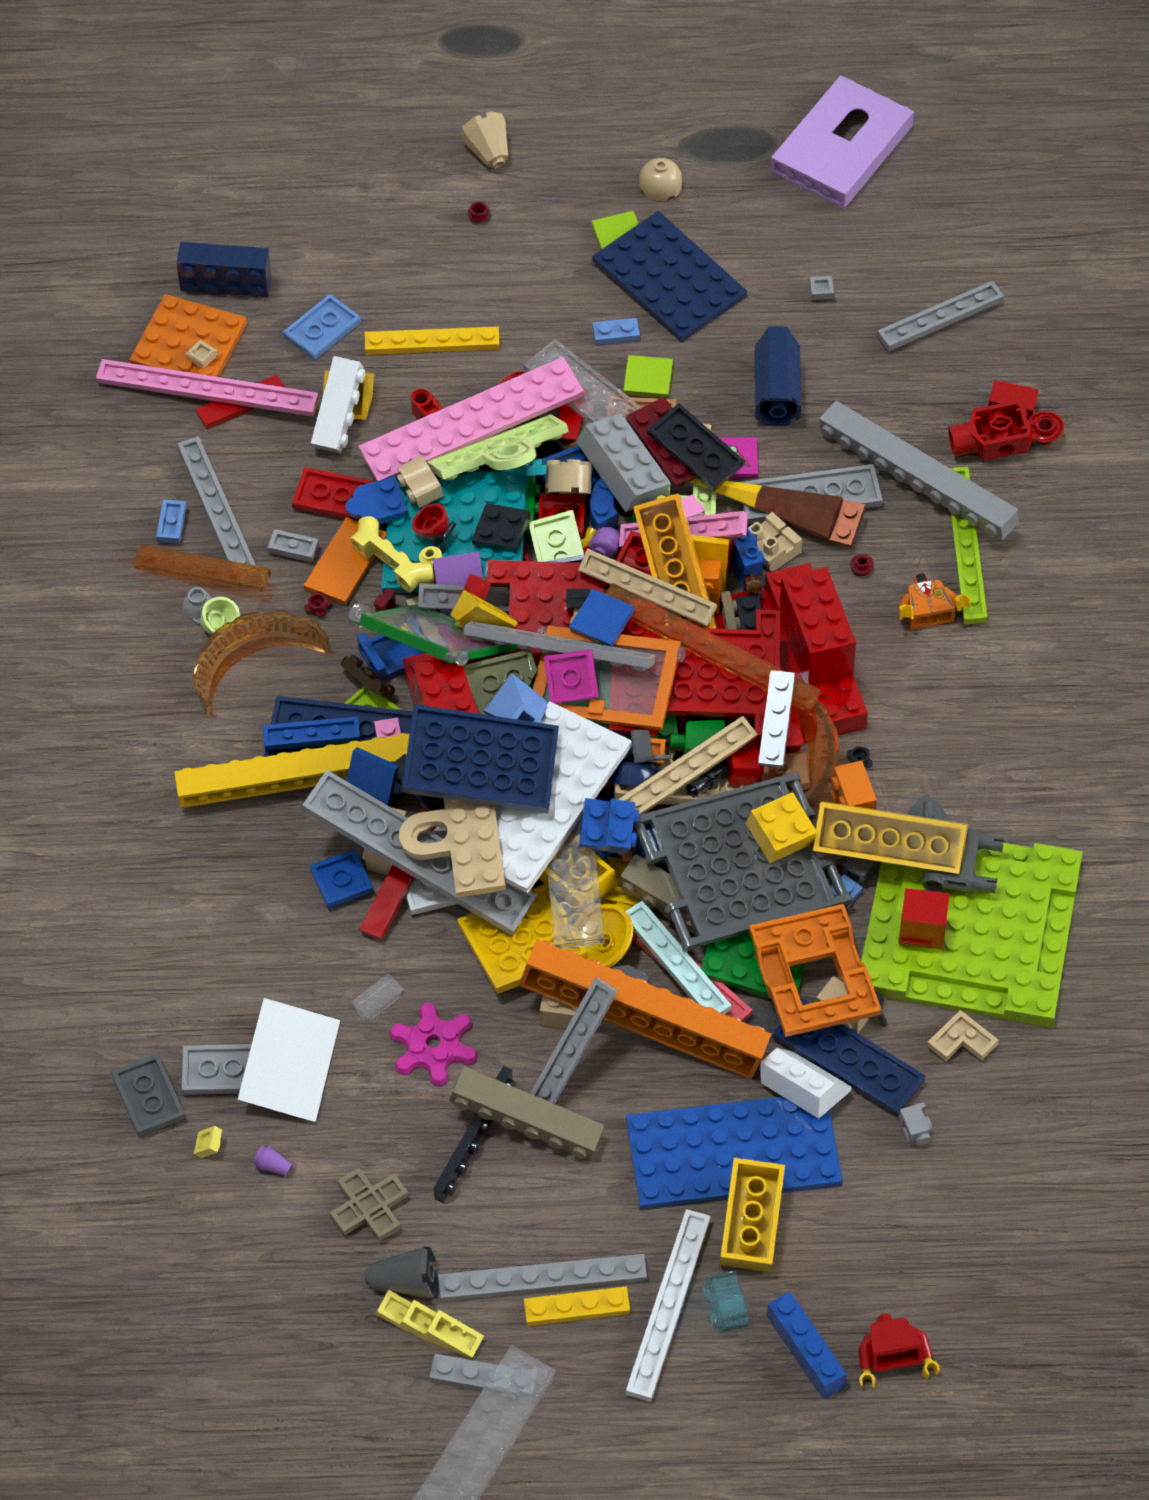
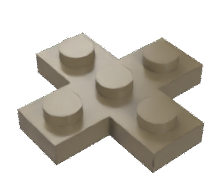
[330,1168,409,1242]

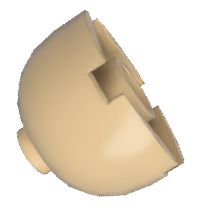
[639,158,682,202]

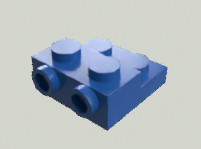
[731,527,765,592]
[578,798,639,855]

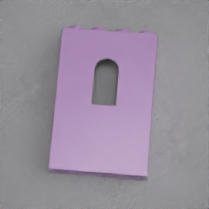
[770,75,914,209]

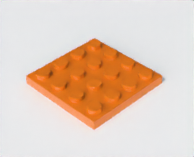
[129,294,247,377]

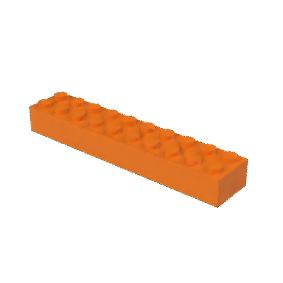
[519,939,771,1079]

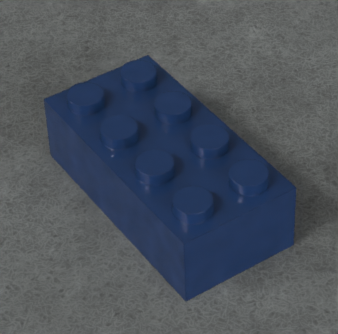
[176,242,272,297]

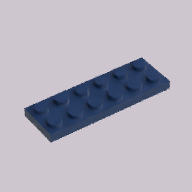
[772,998,926,1116]

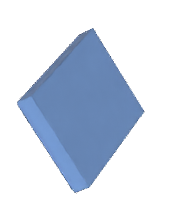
[282,294,362,361]

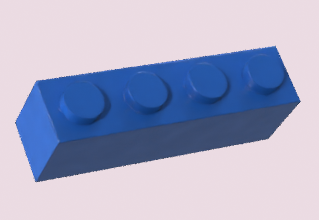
[767,1292,847,1399]

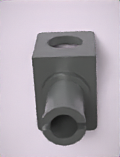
[623,730,671,763]

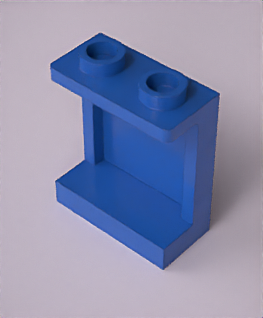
[357,617,425,682]

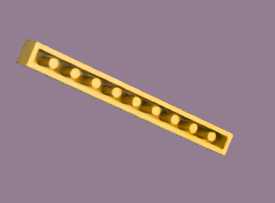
[174,733,409,808]

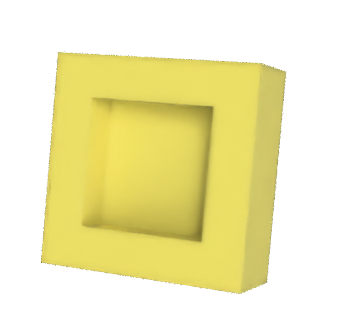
[194,1126,222,1158]

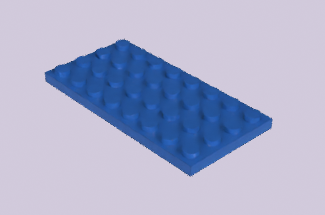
[626,1097,842,1210]

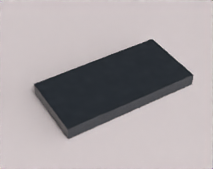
[646,403,745,492]

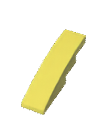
[375,1290,484,1359]

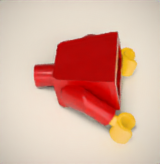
[858,1314,940,1390]

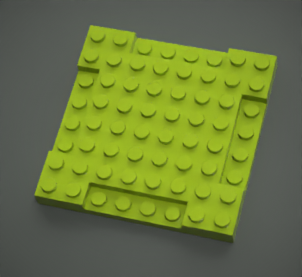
[861,843,1083,1028]

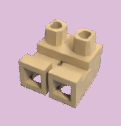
[748,512,802,571]

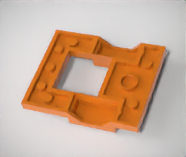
[748,904,882,1037]

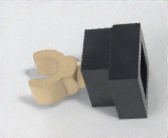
[566,588,590,624]

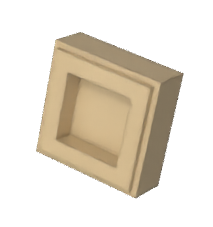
[185,340,218,369]

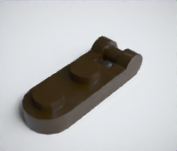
[340,654,395,698]

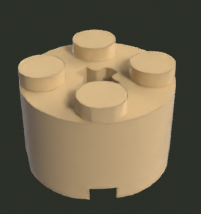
[545,459,592,495]

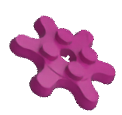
[389,1003,478,1087]

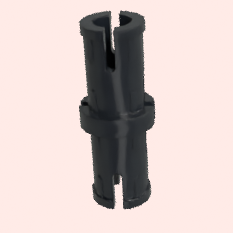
[686,764,729,798]

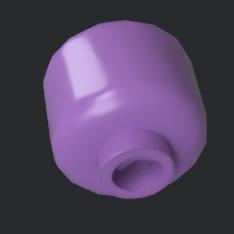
[588,527,621,559]

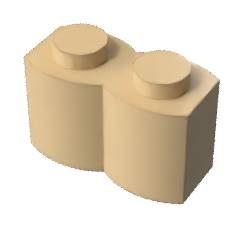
[396,455,444,508]

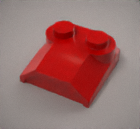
[538,493,586,539]

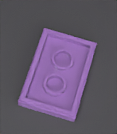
[433,551,483,617]

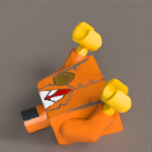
[898,573,971,629]

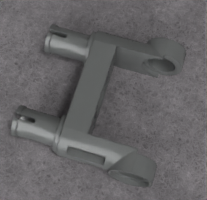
[922,819,1005,894]

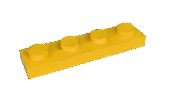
[524,1287,630,1327]

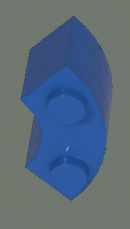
[590,478,620,530]

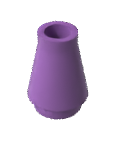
[253,1145,293,1177]

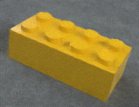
[719,1158,785,1272]

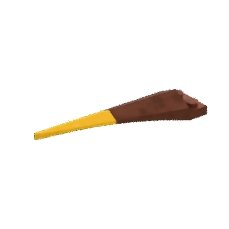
[690,478,866,549]

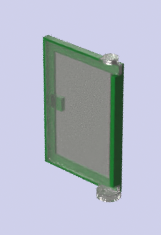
[348,603,517,666]

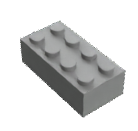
[576,413,671,512]

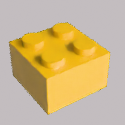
[745,792,817,863]

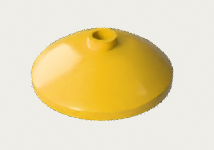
[573,904,633,968]

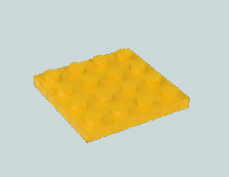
[457,884,588,994]

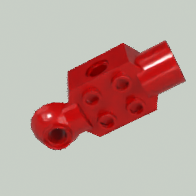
[948,400,1064,461]

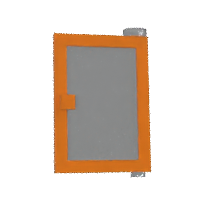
[533,626,685,730]

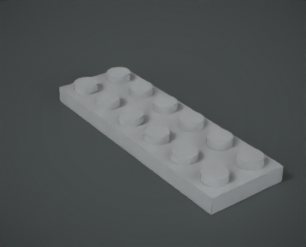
[741,464,883,524]

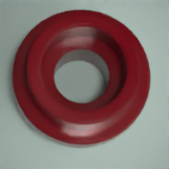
[468,202,490,223]
[850,554,874,577]

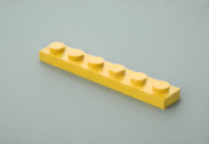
[365,327,500,355]

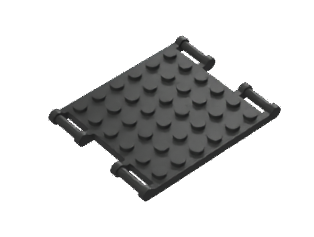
[633,773,853,952]

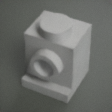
[899,1102,932,1147]

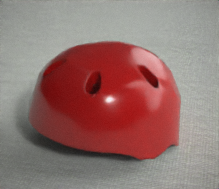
[412,503,449,539]

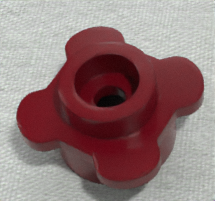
[304,593,331,617]

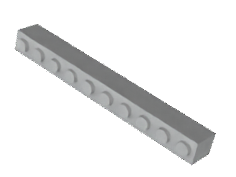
[819,400,1019,541]

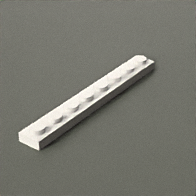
[626,1209,711,1402]

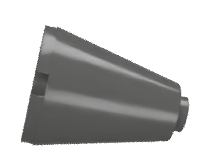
[364,1246,438,1299]

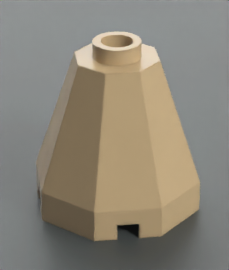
[461,111,508,168]

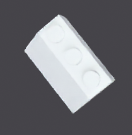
[760,1048,851,1118]

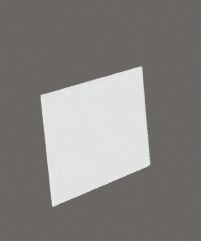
[238,998,340,1122]

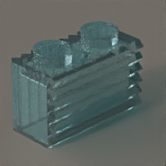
[702,1270,749,1333]

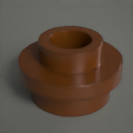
[744,573,762,596]

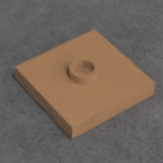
[761,750,811,793]

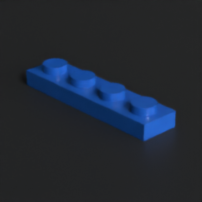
[263,716,361,751]

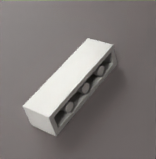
[311,356,365,454]

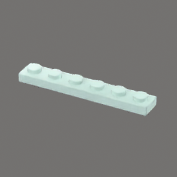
[626,901,732,1014]

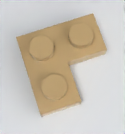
[927,1010,998,1061]

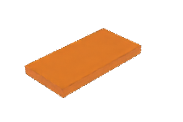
[304,517,387,606]

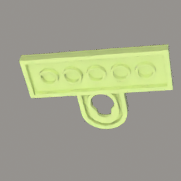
[427,414,569,480]

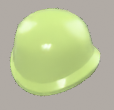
[200,597,240,637]

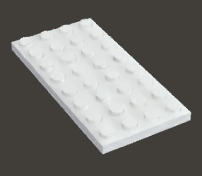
[495,701,632,893]

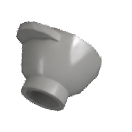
[182,587,212,625]

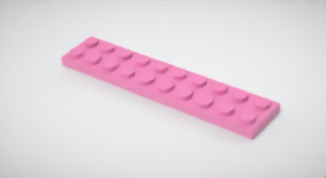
[358,357,584,481]

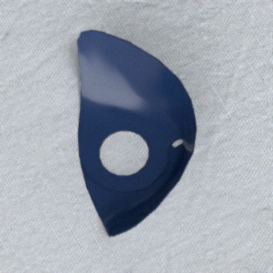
[608,759,660,786]

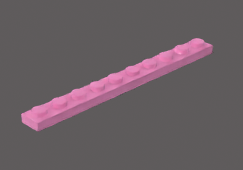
[96,359,319,417]

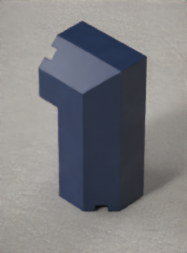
[754,326,801,426]

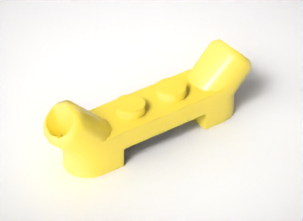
[349,516,436,593]

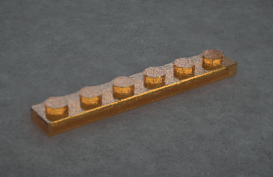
[133,544,271,592]

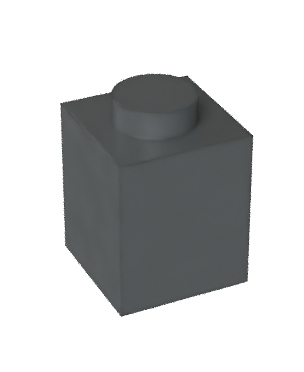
[842,857,879,887]

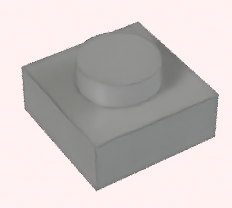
[809,276,834,300]

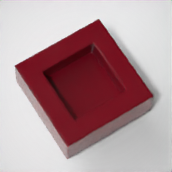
[374,587,396,612]

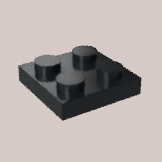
[472,503,531,553]

